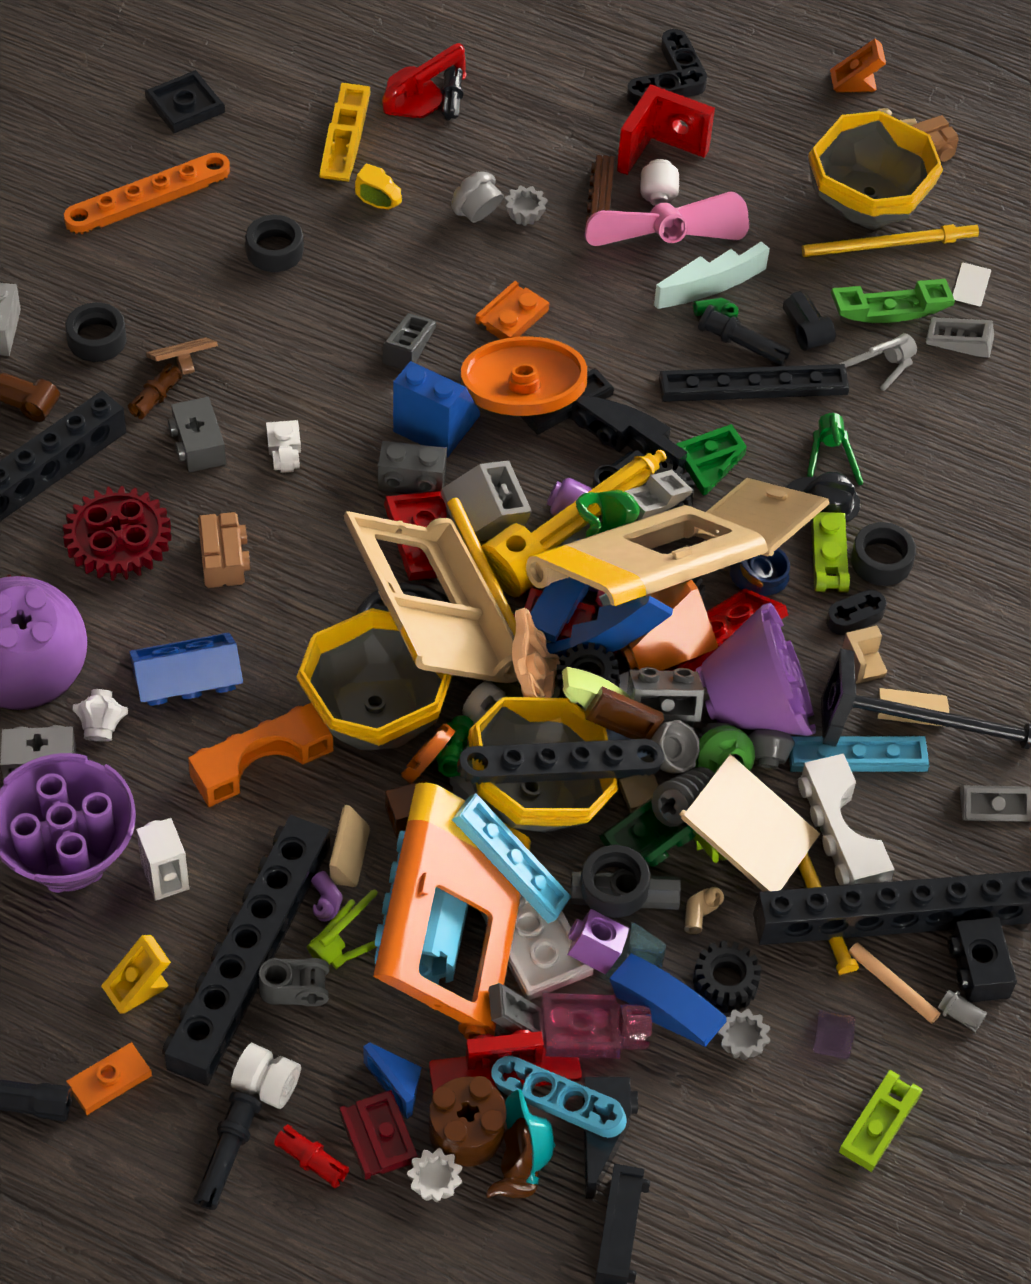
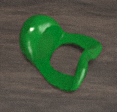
[576,490,640,538]

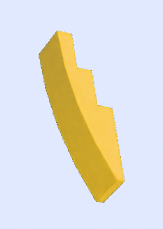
[319,83,370,182]

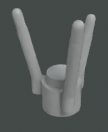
[839,333,917,391]

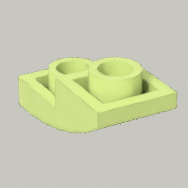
[562,667,630,709]

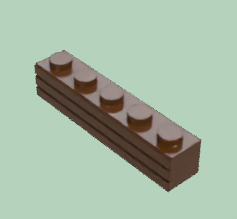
[586,155,615,223]

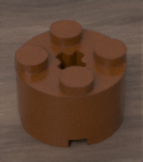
[429,1076,506,1167]

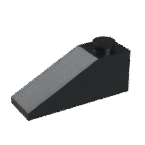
[583,1077,638,1199]

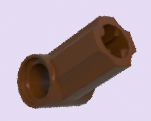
[0,373,60,422]

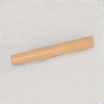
[849,942,941,1024]

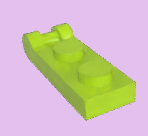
[811,512,850,593]
[839,1070,923,1172]

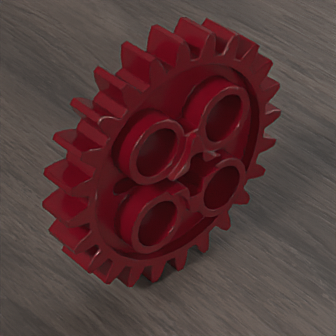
[63,486,172,581]

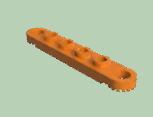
[64,153,230,234]

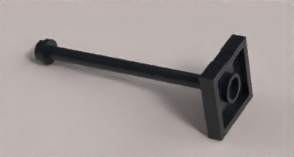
[821,648,1031,749]

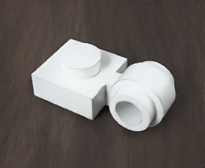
[266,420,301,473]

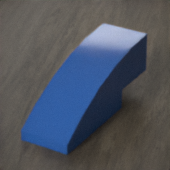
[609,953,727,1047]

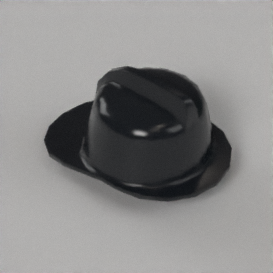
[786,472,861,522]

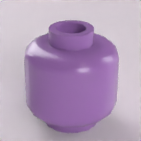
[546,478,592,517]

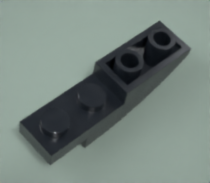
[571,395,687,473]

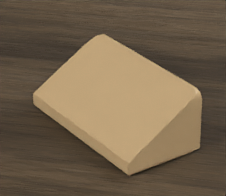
[877,688,949,727]
[329,805,370,887]

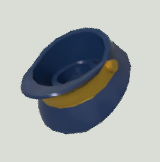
[730,548,790,596]

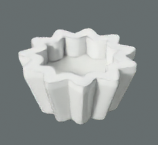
[407,1148,462,1202]

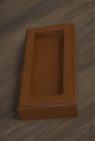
[584,686,664,740]

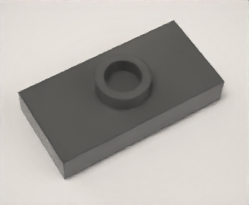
[488,983,544,1041]

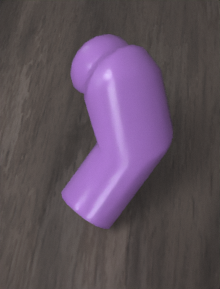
[311,871,343,922]

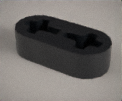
[826,590,887,635]

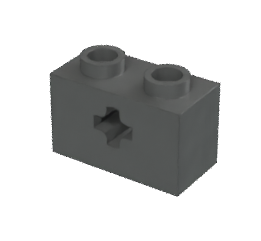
[167,396,226,473]

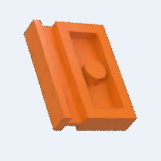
[476,281,549,339]

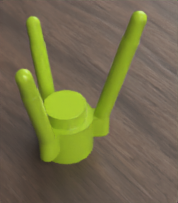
[307,889,378,969]

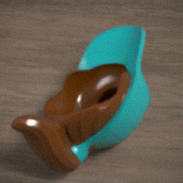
[486,1089,556,1198]

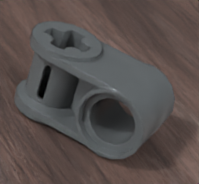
[258,958,329,1006]

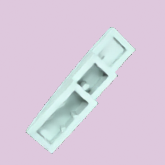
[654,242,770,309]

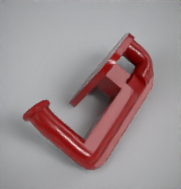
[382,43,466,118]

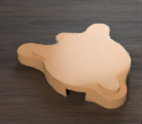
[512,608,560,698]

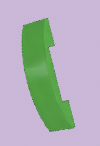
[830,279,955,323]

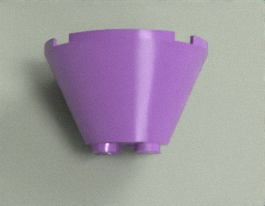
[0,576,87,710]
[696,603,816,736]
[0,753,136,893]

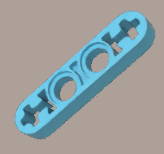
[491,1056,627,1138]

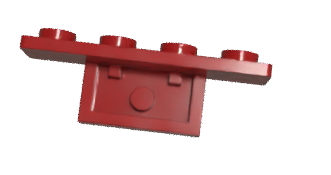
[429,1030,582,1094]

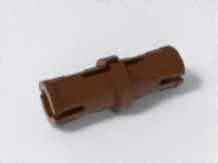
[128,363,183,419]

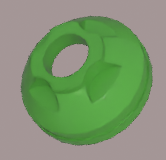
[695,725,755,773]

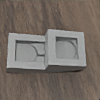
[625,470,693,520]

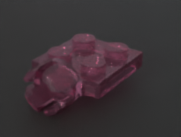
[541,993,652,1059]

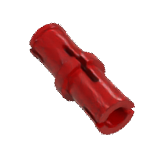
[274,1124,349,1188]

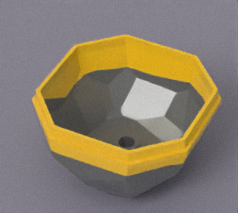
[808,111,943,230]
[296,608,452,750]
[467,697,618,832]

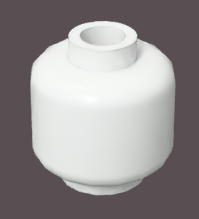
[640,159,679,206]

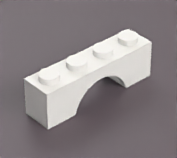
[798,753,894,886]

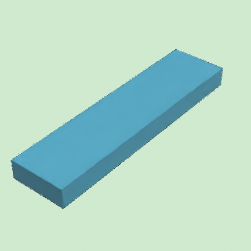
[789,736,929,772]
[452,793,571,923]

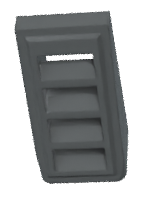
[382,313,436,370]

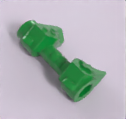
[436,715,474,777]

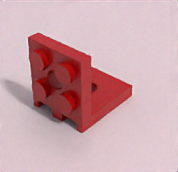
[617,84,715,175]

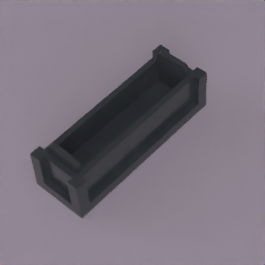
[595,1164,650,1284]

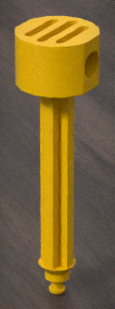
[481,450,666,598]

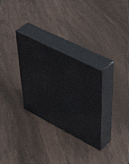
[145,70,225,133]

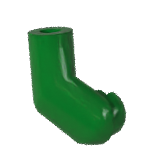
[693,298,739,318]

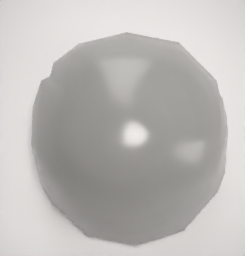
[650,720,700,774]

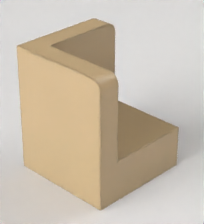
[842,626,887,684]

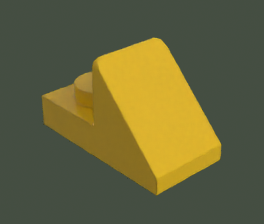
[101,935,171,1014]

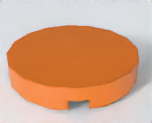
[401,723,455,784]

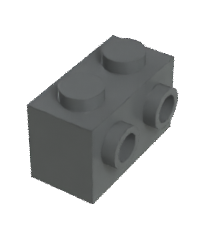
[378,441,447,494]
[627,667,704,722]

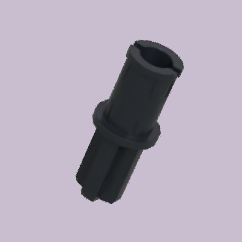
[441,66,464,120]

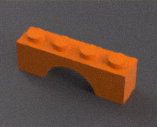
[188,703,334,807]

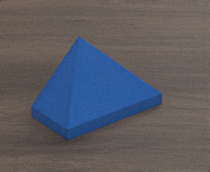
[363,1042,422,1119]

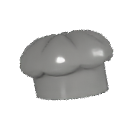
[451,171,504,223]

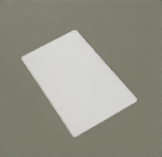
[953,263,991,307]

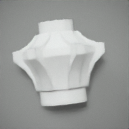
[73,689,128,742]

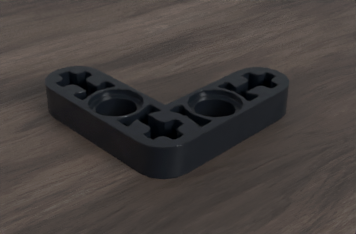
[627,29,707,106]

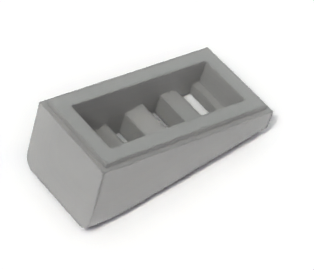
[926,317,994,358]

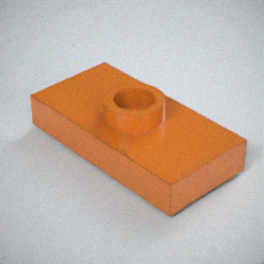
[66,1042,152,1115]

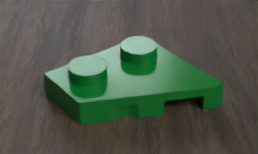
[676,424,747,496]

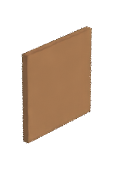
[146,337,218,375]

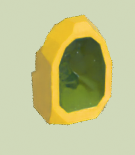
[355,163,402,209]

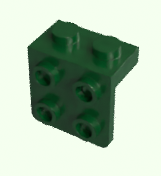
[599,798,696,868]

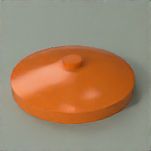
[461,336,587,416]

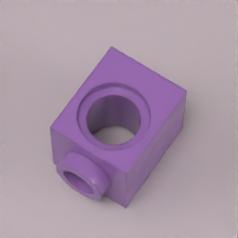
[567,909,629,975]

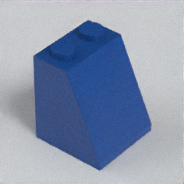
[393,361,480,458]

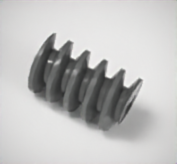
[651,767,715,827]

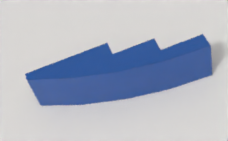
[530,538,590,643]
[546,596,673,658]

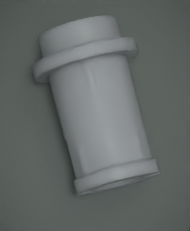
[938,989,987,1032]

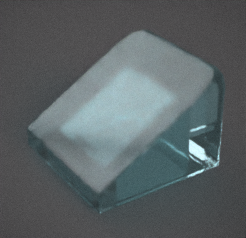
[627,923,666,967]

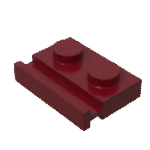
[339,1090,418,1180]

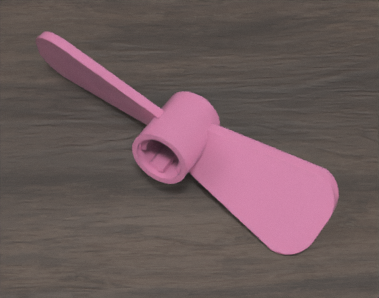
[584,192,749,246]

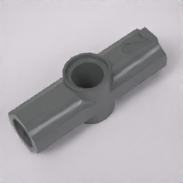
[571,868,681,910]

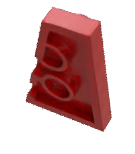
[384,491,447,581]

